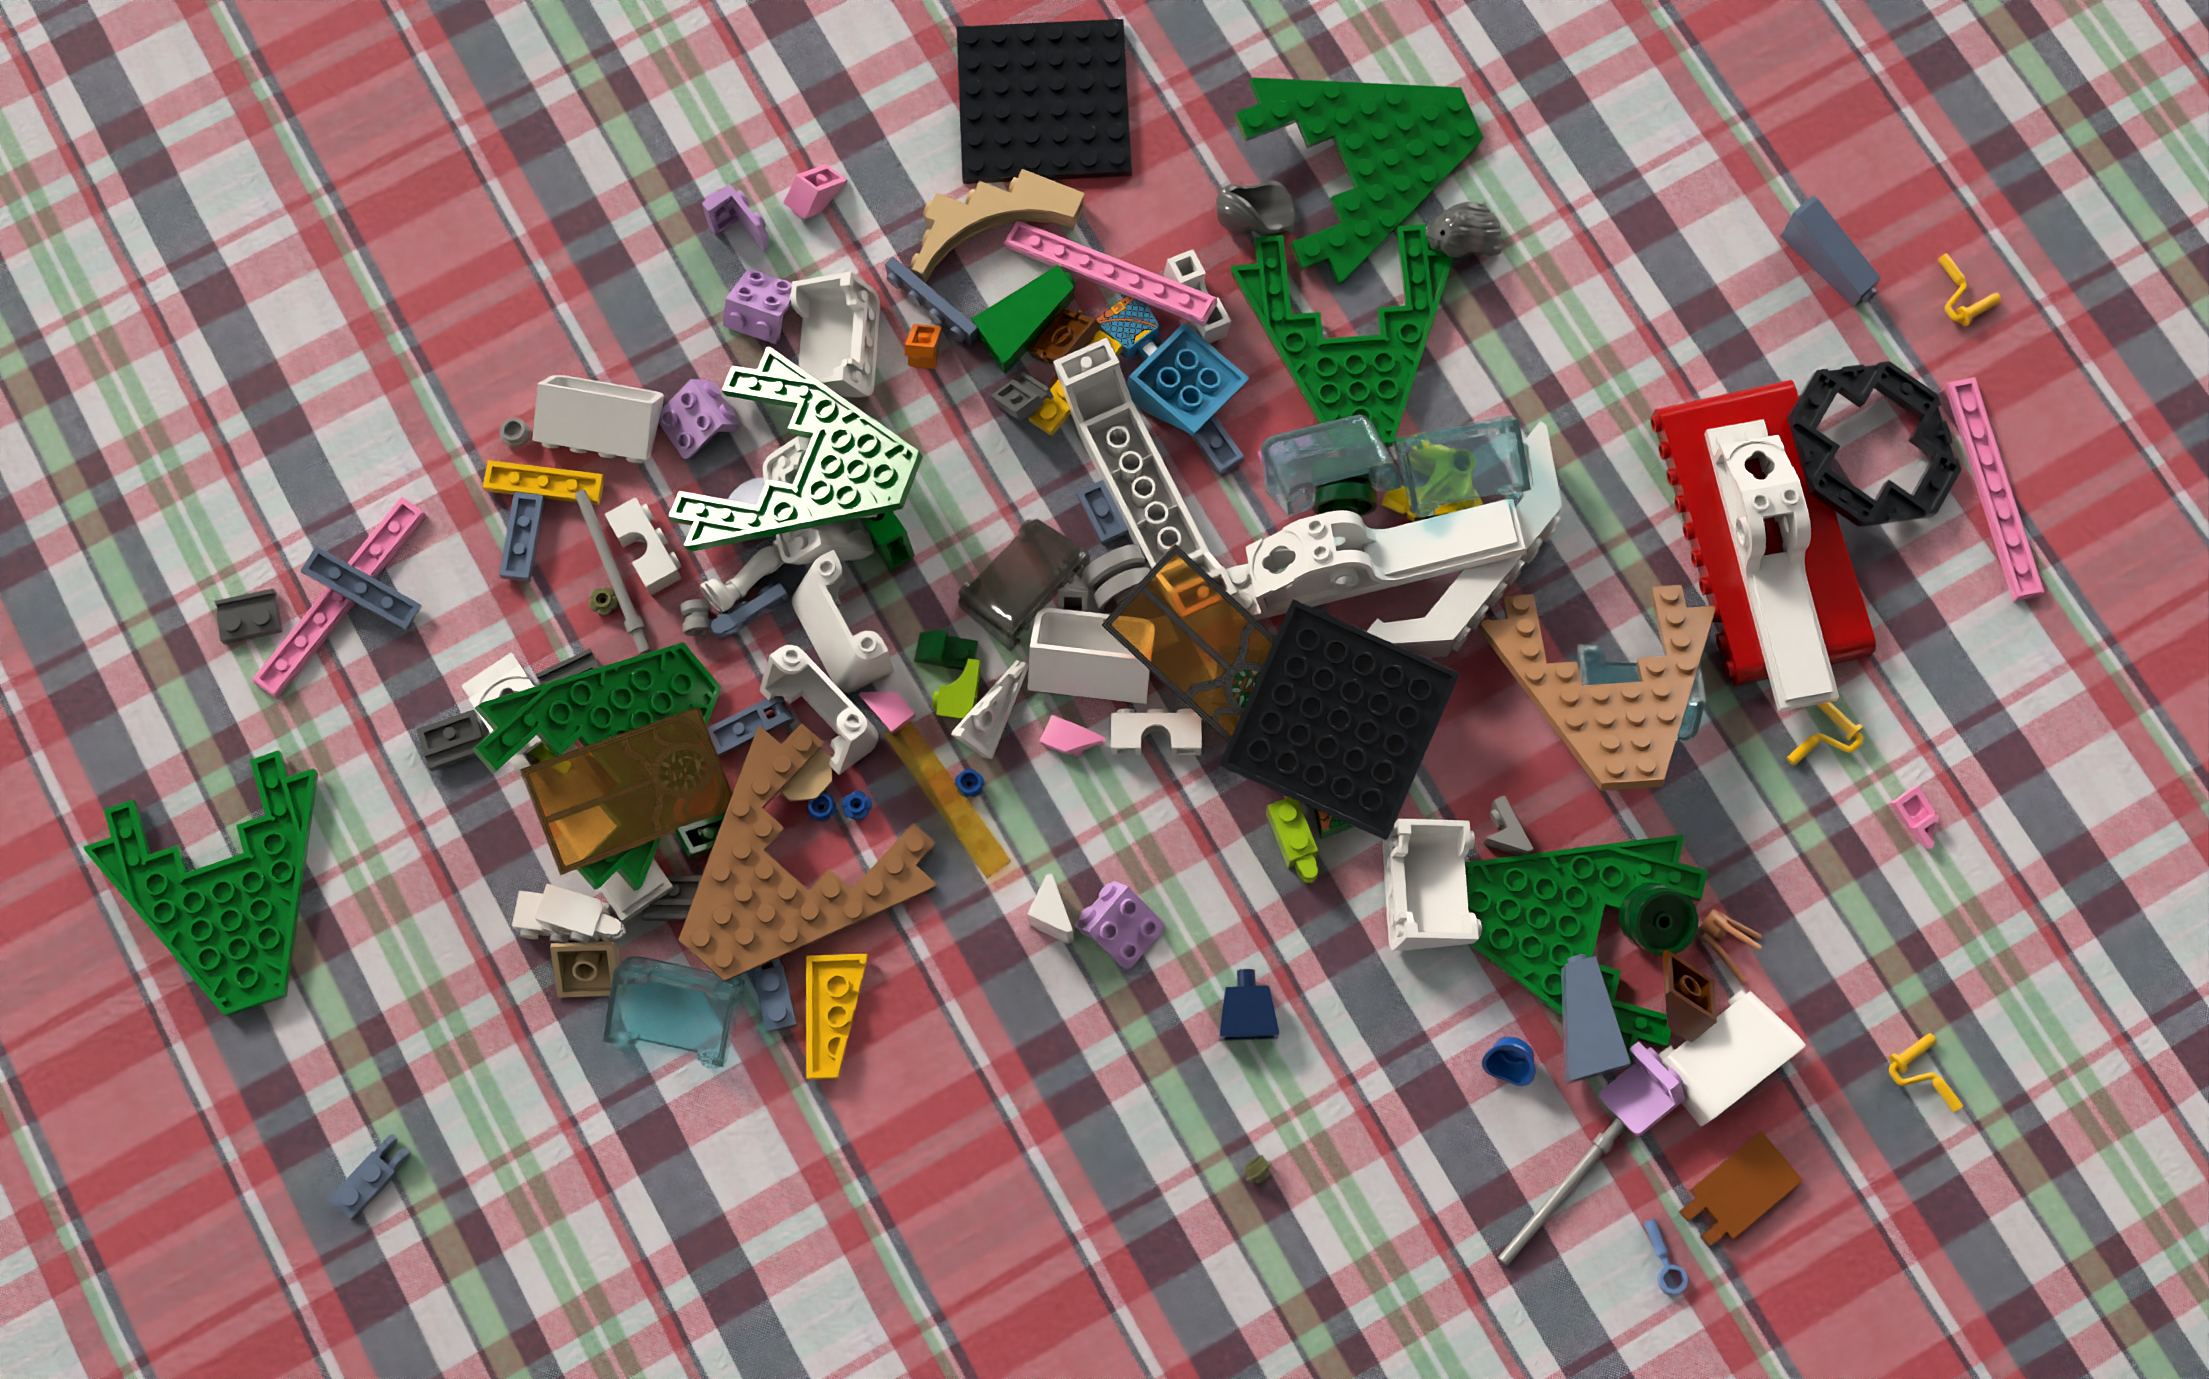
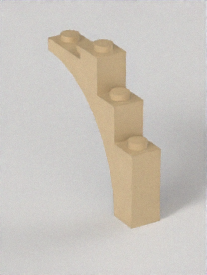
[910,169,1085,283]

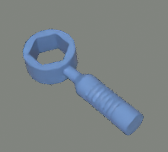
[1644,1219,1688,1295]

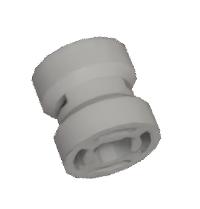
[680,599,712,637]

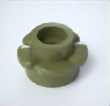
[589,587,618,615]
[1243,1155,1272,1184]

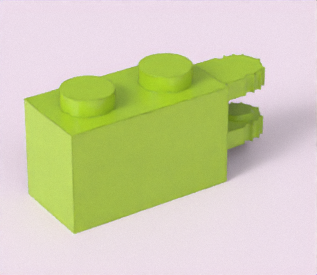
[1266,797,1319,884]

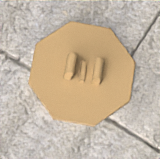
[780,749,832,801]

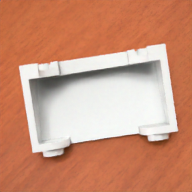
[789,271,880,398]
[763,436,874,565]
[792,549,894,693]
[759,645,879,775]
[1383,819,1482,951]
[1659,990,1806,1127]

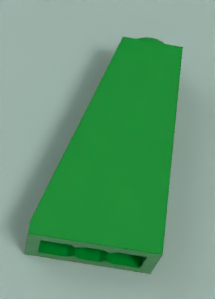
[971,265,1076,374]

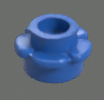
[955,769,984,798]
[842,791,872,820]
[807,792,837,822]

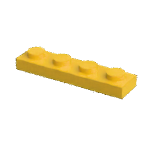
[1029,330,1123,436]
[482,460,605,505]

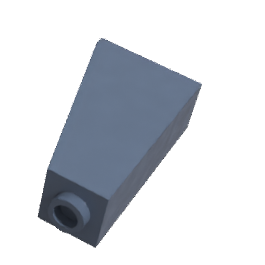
[1780,195,1881,307]
[1561,954,1631,1084]

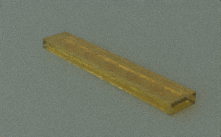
[884,721,1011,879]

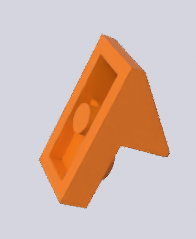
[904,324,942,369]

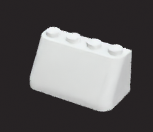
[532,375,664,463]
[1028,608,1155,704]

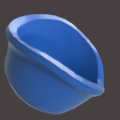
[1482,1037,1536,1086]

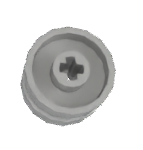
[1082,544,1158,614]

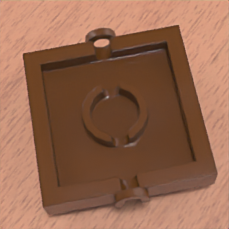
[1027,309,1102,365]

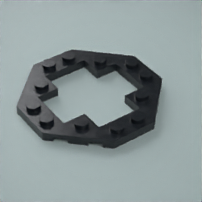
[1787,361,1962,527]

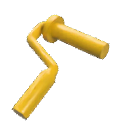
[1938,253,2002,326]
[1786,702,1864,766]
[1888,1033,1964,1113]

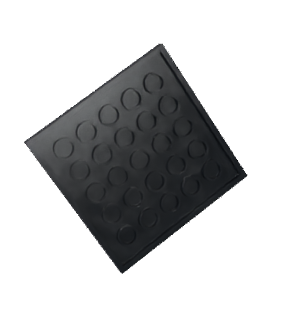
[956,19,1132,184]
[1218,599,1460,841]

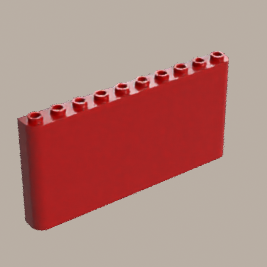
[1650,380,1876,687]

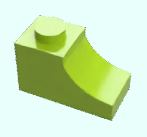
[932,659,982,719]

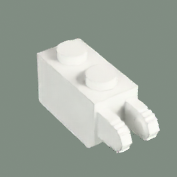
[534,884,626,943]

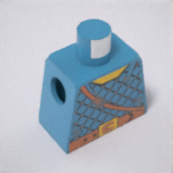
[1095,296,1160,359]

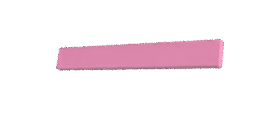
[1004,220,1218,326]
[1945,377,2045,602]
[252,497,427,699]

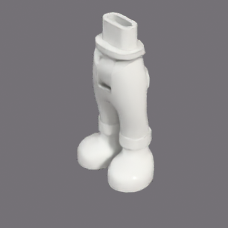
[700,540,785,613]

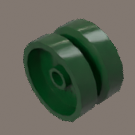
[1311,458,1378,516]
[1619,883,1699,956]

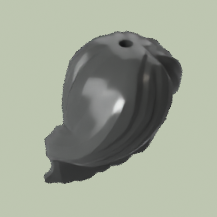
[1215,180,1295,237]
[1425,202,1503,258]

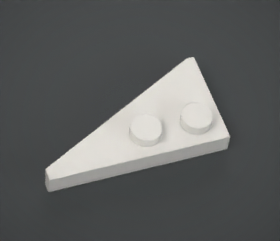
[951,660,1029,759]

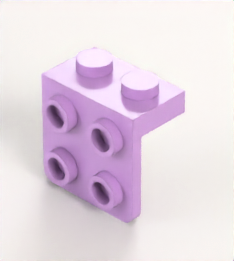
[702,184,769,251]
[723,270,792,344]
[659,379,742,459]
[1074,880,1165,969]
[1599,1041,1686,1136]

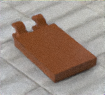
[1679,1131,1803,1246]

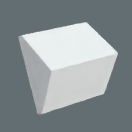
[1027,873,1074,944]

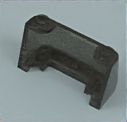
[958,518,1090,652]

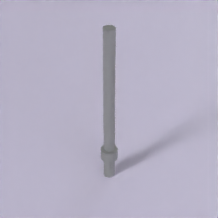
[575,490,651,654]
[1498,1117,1626,1266]

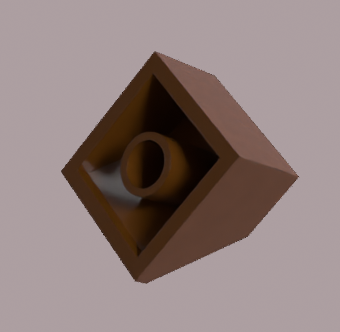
[1663,950,1717,1043]

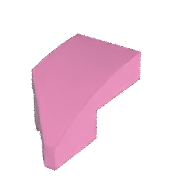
[859,692,916,735]
[1039,715,1106,757]
[1890,786,1939,849]

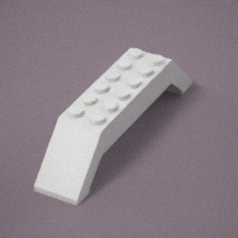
[1053,338,1237,619]
[1367,421,1562,658]

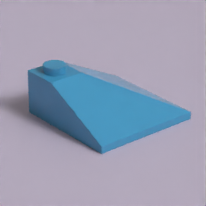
[1126,323,1250,435]

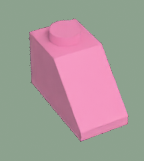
[784,164,847,219]

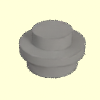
[500,418,530,447]

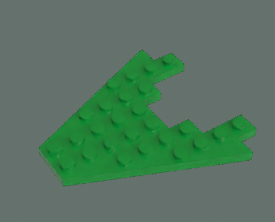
[1234,77,1484,285]
[472,642,722,891]
[83,750,318,1017]
[1465,834,1708,1067]

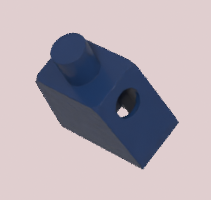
[1219,969,1279,1041]

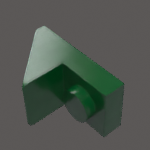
[914,629,978,671]
[675,813,725,862]

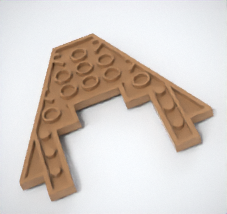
[1479,585,1715,791]
[679,723,936,982]

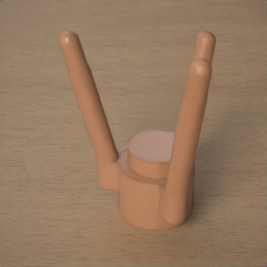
[1699,909,1762,984]

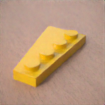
[806,954,868,1080]

